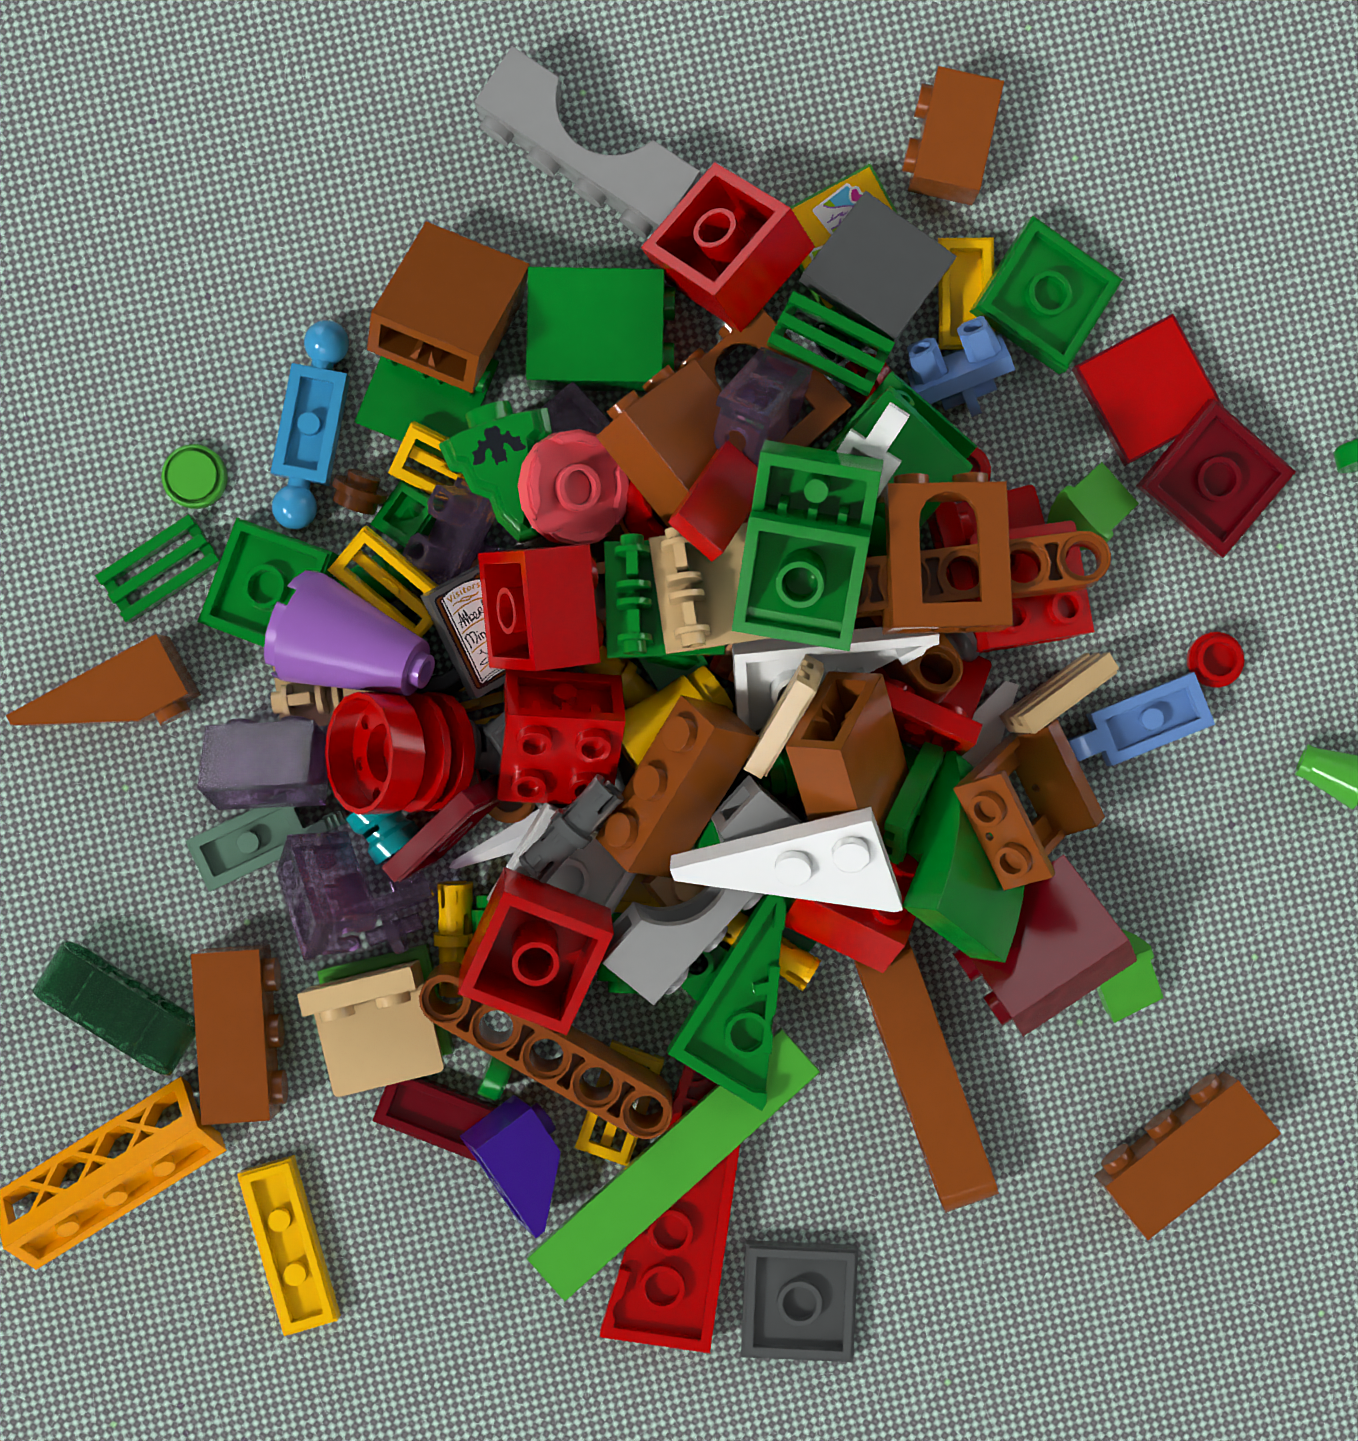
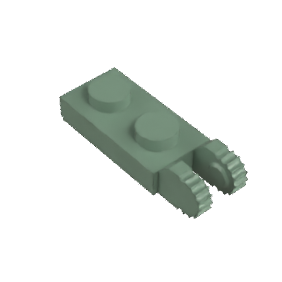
[185,779,349,892]

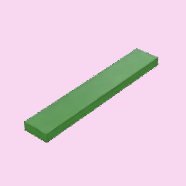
[527,1027,820,1302]

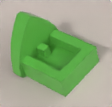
[1047,462,1139,551]
[1096,929,1164,1023]

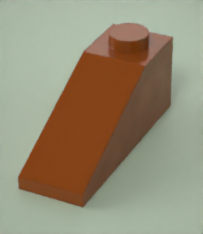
[6,634,201,726]

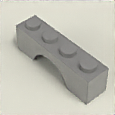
[474,46,700,238]
[601,775,802,1005]

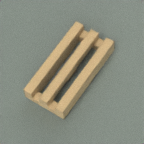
[999,652,1119,734]
[743,654,825,779]

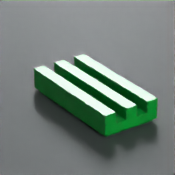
[766,291,895,397]
[95,514,221,623]
[882,741,945,865]

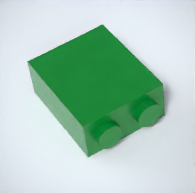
[526,267,675,392]

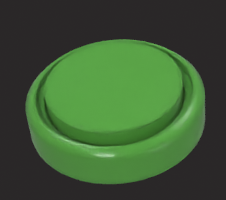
[161,444,228,509]

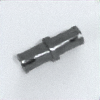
[519,774,625,883]

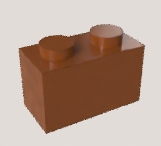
[902,66,1004,206]

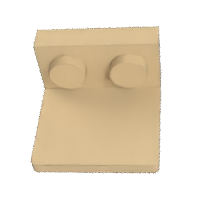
[297,960,445,1097]

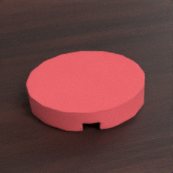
[518,429,629,546]

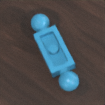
[270,320,350,529]

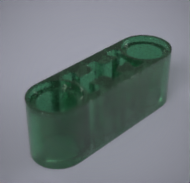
[32,940,196,1076]

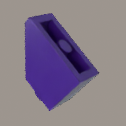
[460,1095,561,1238]

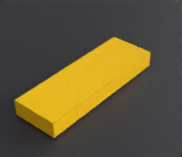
[237,1155,341,1336]

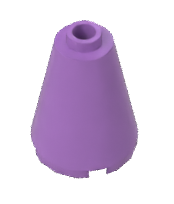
[264,570,435,696]

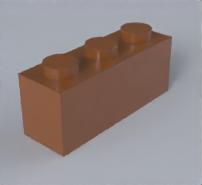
[595,695,760,878]
[191,944,288,1125]
[1094,1071,1281,1240]

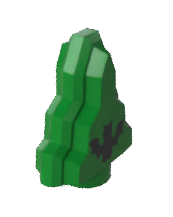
[438,400,553,543]

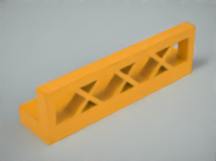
[0,1076,227,1270]

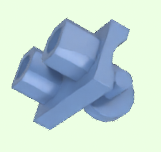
[906,316,1015,417]

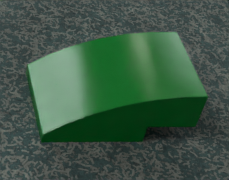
[731,440,884,651]
[903,751,1025,962]

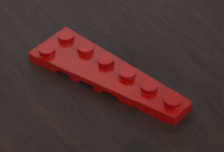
[599,1064,740,1354]

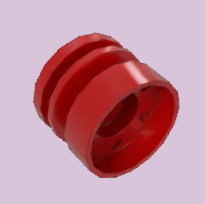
[325,692,476,815]

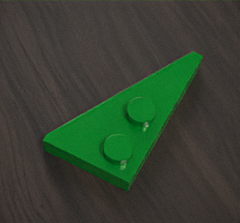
[667,894,787,1111]

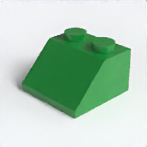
[824,385,973,557]

